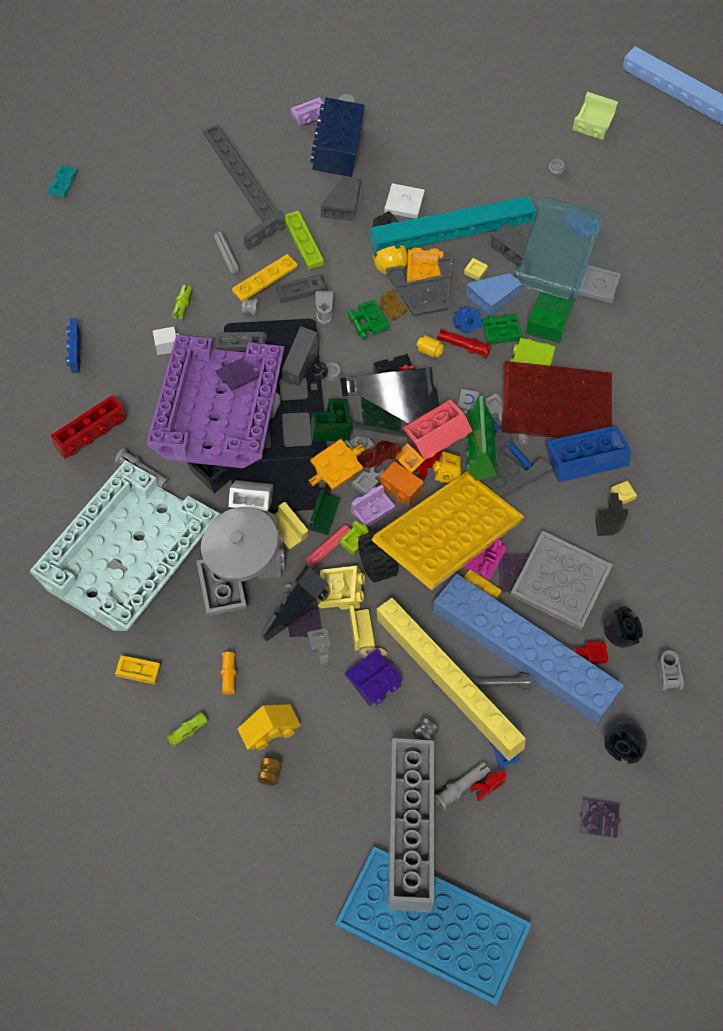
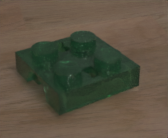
[361,397,401,430]

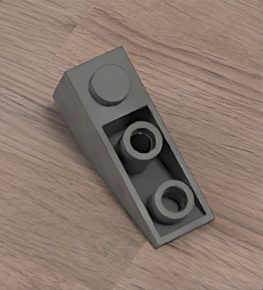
[491,224,533,274]

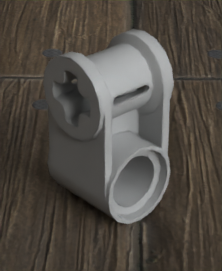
[316,291,333,325]
[657,650,684,691]

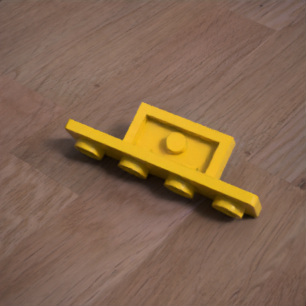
[232,254,298,301]

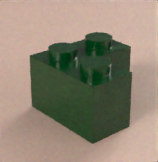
[310,399,352,442]

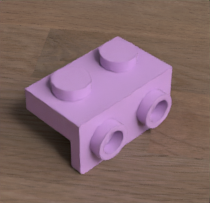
[291,97,324,126]
[351,485,395,527]

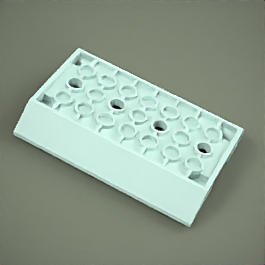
[30,460,220,631]

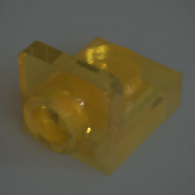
[380,289,407,321]

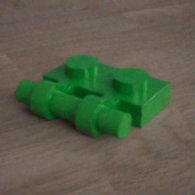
[347,300,390,340]
[481,314,523,344]

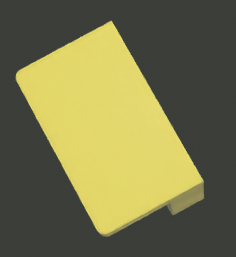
[274,502,309,550]
[349,605,375,651]

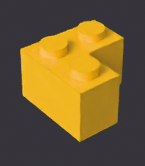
[237,704,301,751]

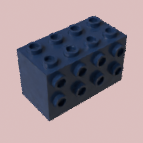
[310,97,365,177]

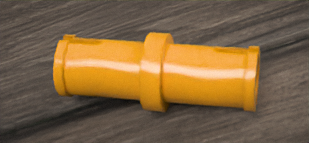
[220,652,237,695]

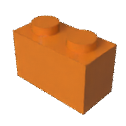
[380,461,424,506]

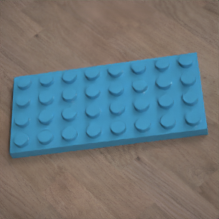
[335,847,532,1007]

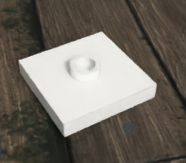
[384,183,425,219]

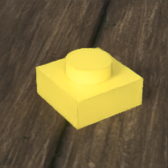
[464,258,488,281]
[610,481,637,506]

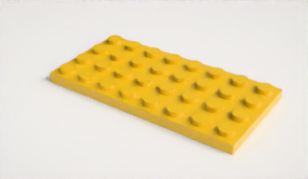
[372,471,525,590]

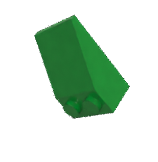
[526,292,574,344]

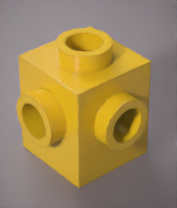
[433,451,461,484]

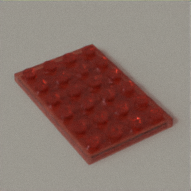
[502,361,612,438]

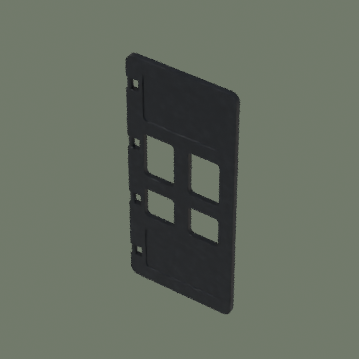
[224,319,331,513]

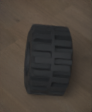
[358,529,399,583]

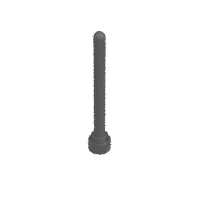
[432,673,530,690]

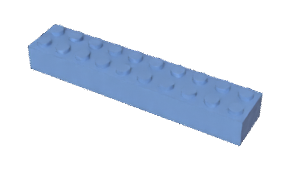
[432,574,624,724]

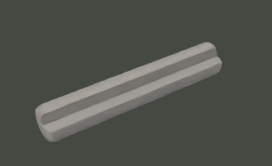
[214,231,240,274]

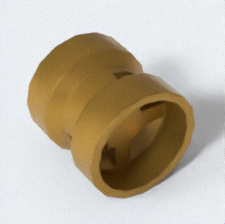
[257,758,282,786]

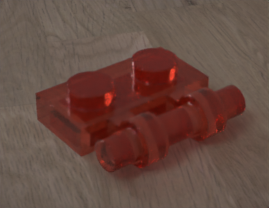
[357,441,402,469]

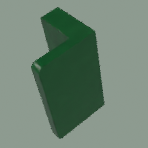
[310,488,340,535]

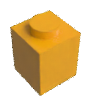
[394,443,424,473]

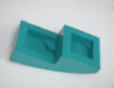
[48,165,78,198]

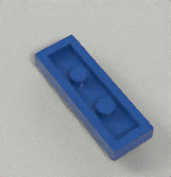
[66,318,80,373]

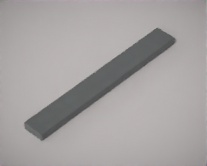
[203,125,277,222]

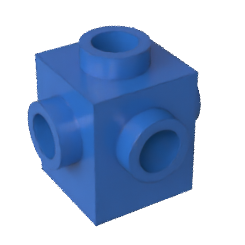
[453,306,482,333]

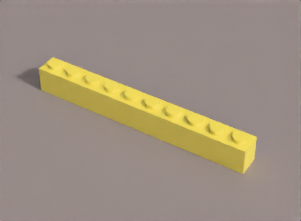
[377,598,526,761]

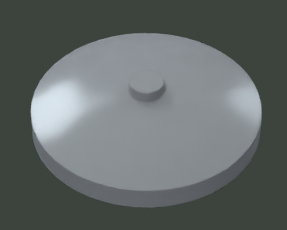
[201,507,280,582]

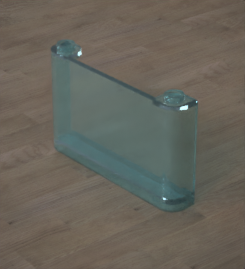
[514,196,604,302]

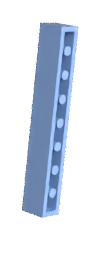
[622,46,723,125]

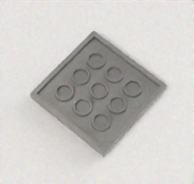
[510,530,613,630]

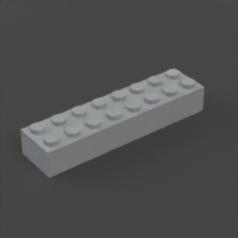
[387,738,434,912]

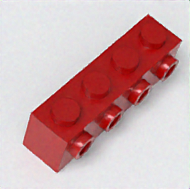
[50,395,126,459]

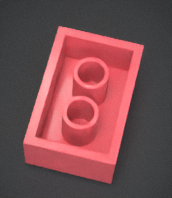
[403,399,472,460]

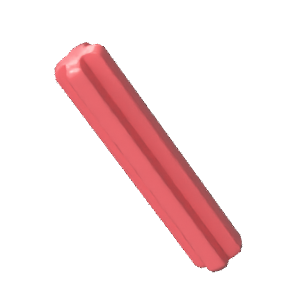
[305,525,351,567]

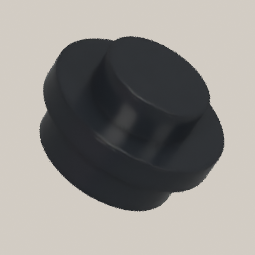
[310,362,328,380]

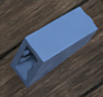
[466,273,522,316]

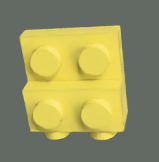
[318,566,365,610]

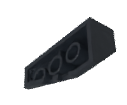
[261,565,330,641]

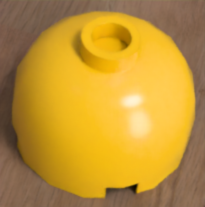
[373,245,408,275]

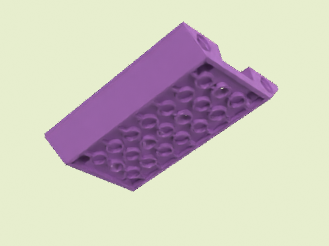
[147,335,284,468]

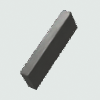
[351,422,408,444]

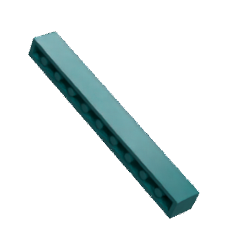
[368,196,537,255]

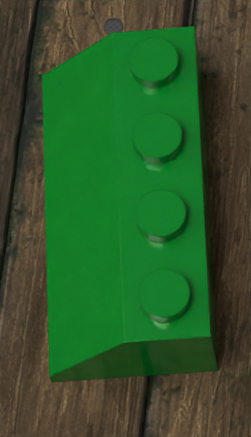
[466,395,497,481]

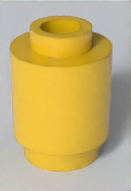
[416,335,445,358]

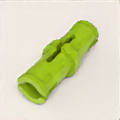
[172,285,193,320]
[167,712,208,747]

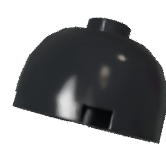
[604,606,643,648]
[604,721,647,764]

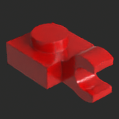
[414,450,442,479]
[573,642,609,664]
[470,770,507,801]

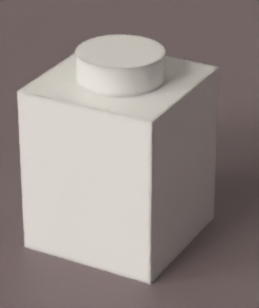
[153,327,179,355]

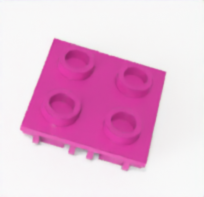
[463,539,507,581]

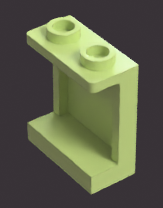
[572,92,618,140]

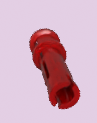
[437,329,492,359]

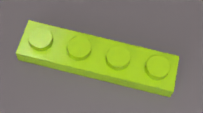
[284,210,324,270]

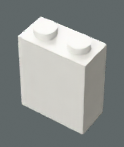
[228,480,273,511]

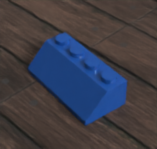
[546,425,631,482]

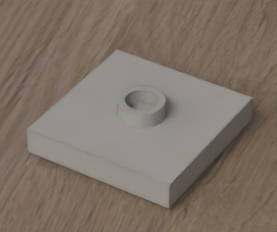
[578,265,621,304]

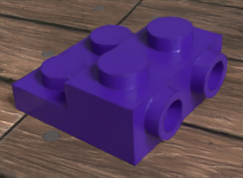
[344,649,403,706]

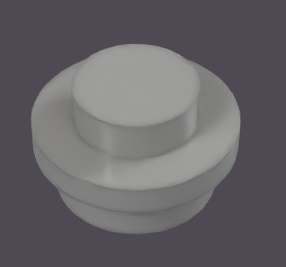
[548,159,565,175]

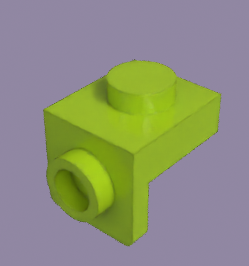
[339,521,370,556]

